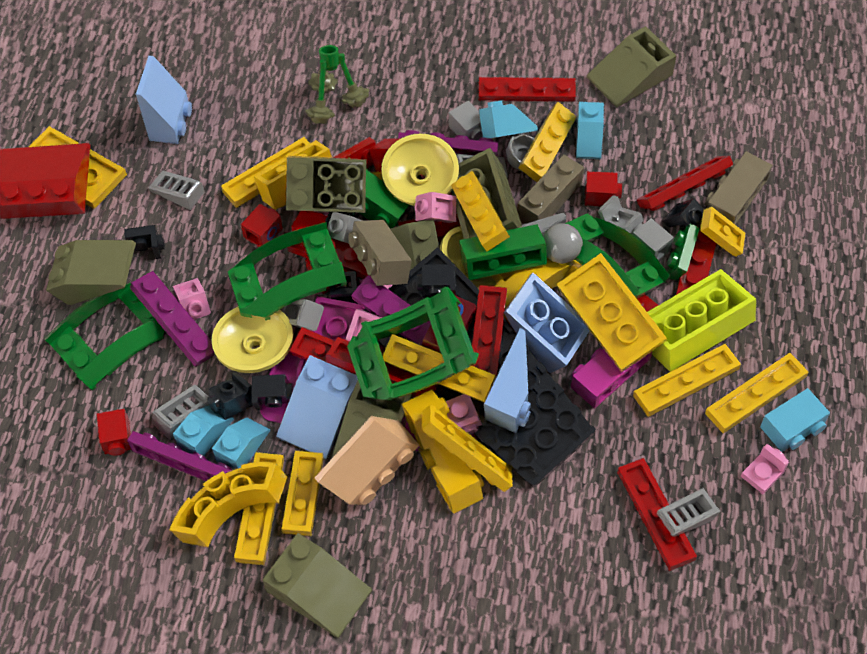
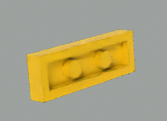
[282,451,324,536]

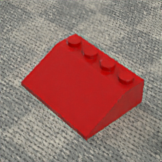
[0,143,91,219]

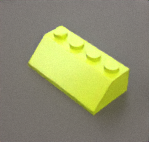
[647,269,756,372]

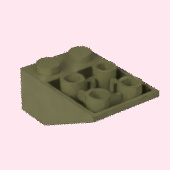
[587,26,677,108]
[286,156,366,213]
[332,380,413,458]

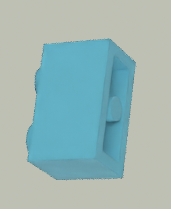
[760,388,830,452]

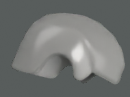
[505,133,535,171]
[543,223,583,264]

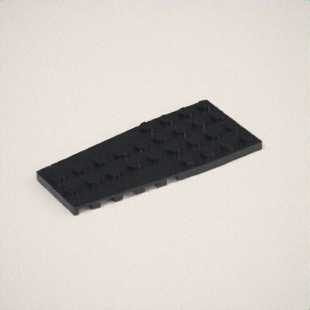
[363,247,596,487]

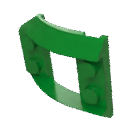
[565,213,670,299]
[228,222,347,321]
[45,283,165,390]
[347,287,479,400]

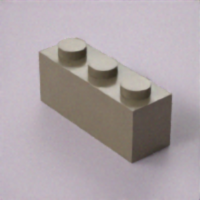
[704,151,773,224]
[517,155,584,224]
[349,220,412,286]

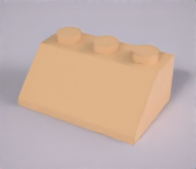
[315,416,419,505]

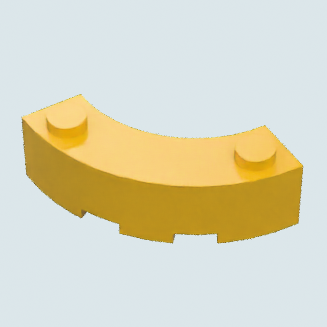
[495,258,582,325]
[402,390,484,514]
[169,462,287,547]

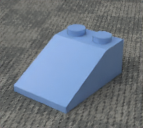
[136,56,192,144]
[504,273,590,373]
[484,329,531,433]
[276,355,358,459]

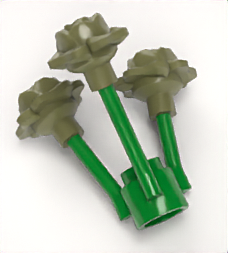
[305,45,370,124]

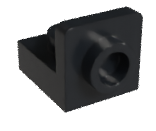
[662,198,704,230]
[124,225,165,259]

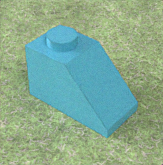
[479,100,538,138]
[576,102,604,159]
[173,406,234,456]
[212,417,270,470]

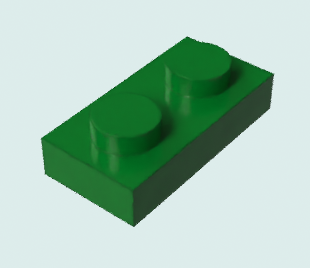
[667,224,699,280]

